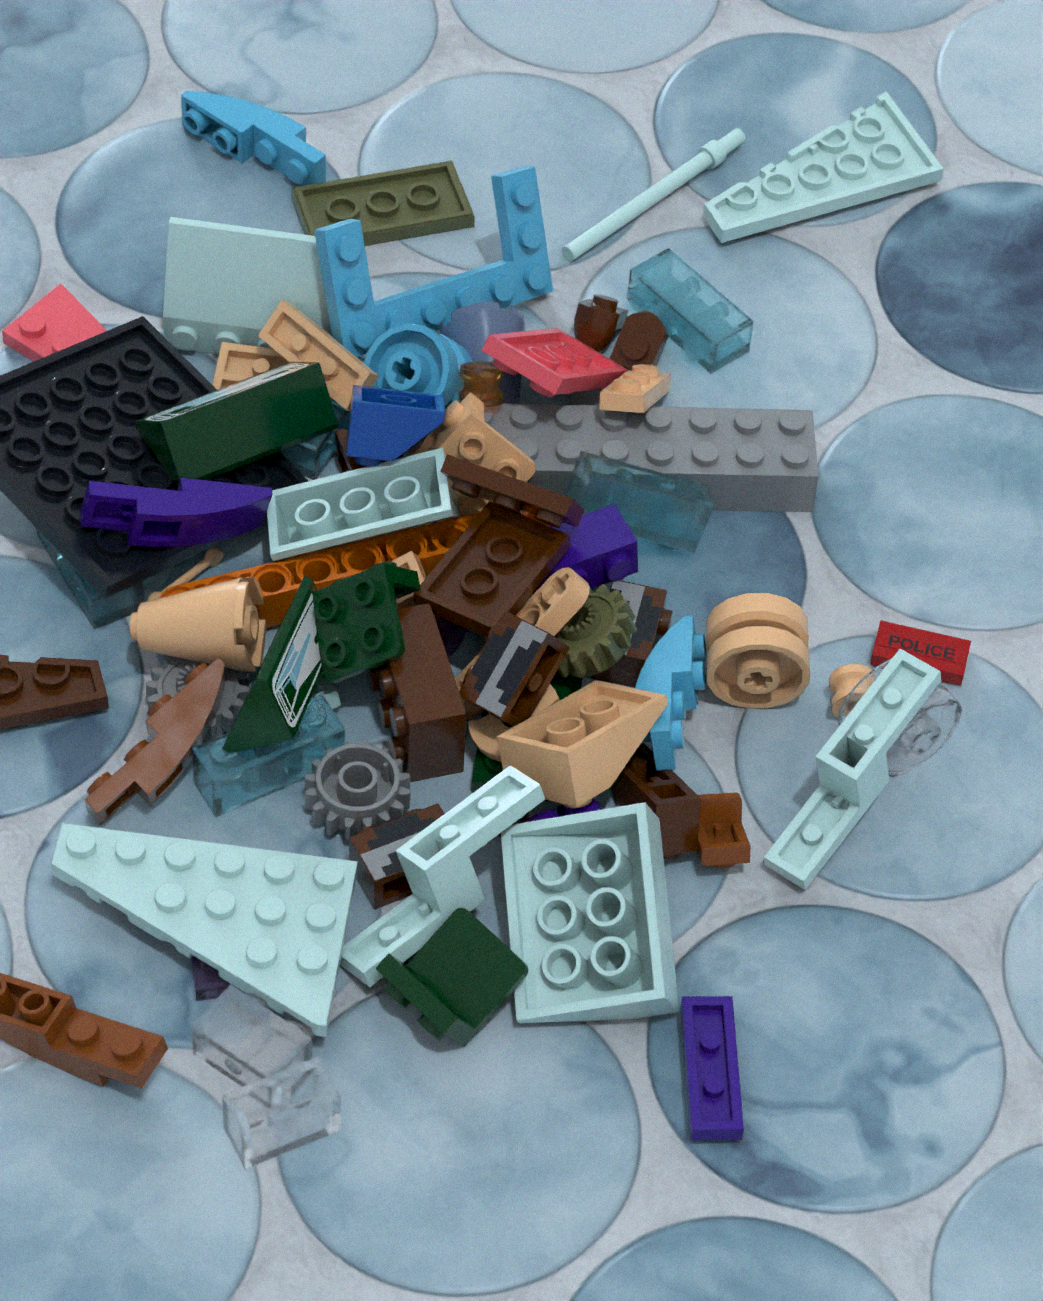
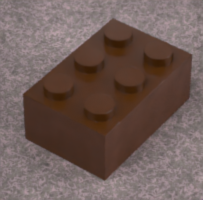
[367,603,466,782]

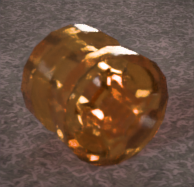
[459,362,504,407]

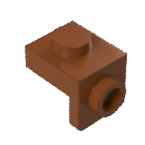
[696,792,751,869]

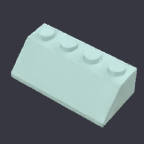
[267,447,461,561]

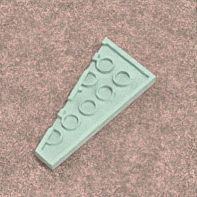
[703,91,944,243]

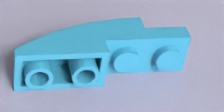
[181,91,326,186]
[635,615,707,771]

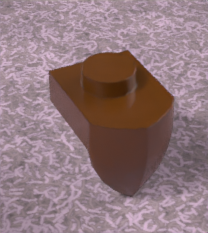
[574,294,629,352]
[609,312,669,371]

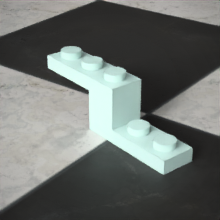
[764,649,941,890]
[340,766,545,987]

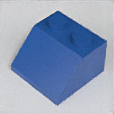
[346,385,445,466]

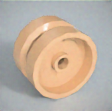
[706,593,810,709]

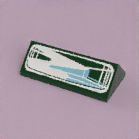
[135,362,338,486]
[222,576,323,753]

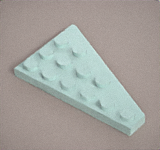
[51,823,358,1037]

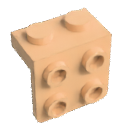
[410,392,536,517]

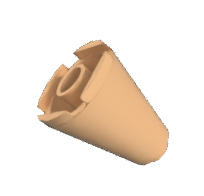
[130,577,266,672]

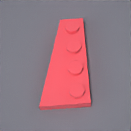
[2,284,107,362]

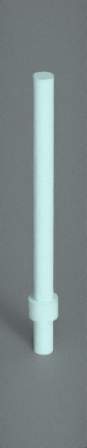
[562,128,746,261]

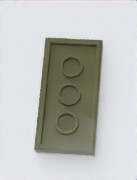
[292,161,475,246]

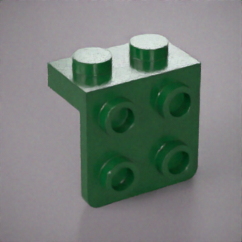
[312,562,421,683]
[375,908,528,1046]

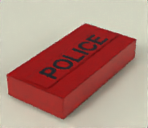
[870,620,971,686]

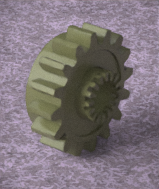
[554,584,637,678]

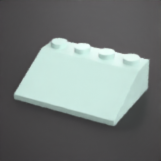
[163,217,332,354]
[501,802,679,1023]

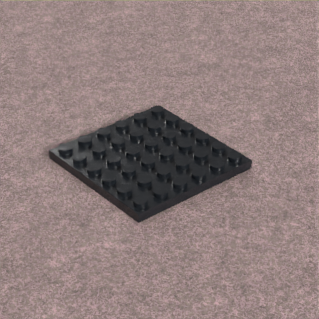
[0,316,308,599]

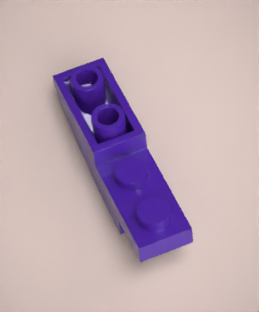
[80,478,273,547]

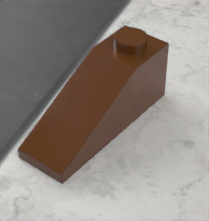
[611,742,701,859]

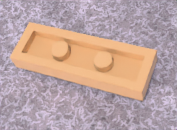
[258,300,379,411]
[599,365,671,413]

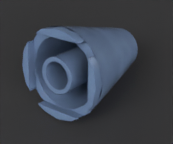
[438,301,525,404]

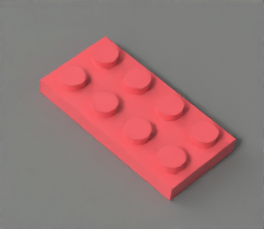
[481,328,628,397]

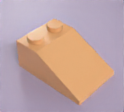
[497,680,668,808]

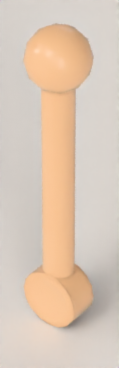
[147,547,223,601]

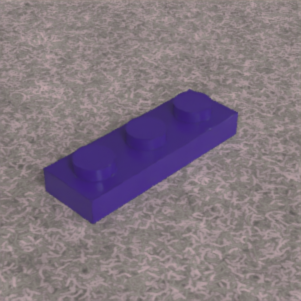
[680,996,744,1140]

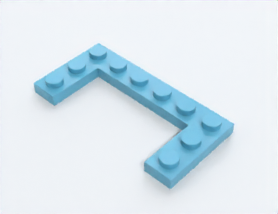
[314,165,553,357]

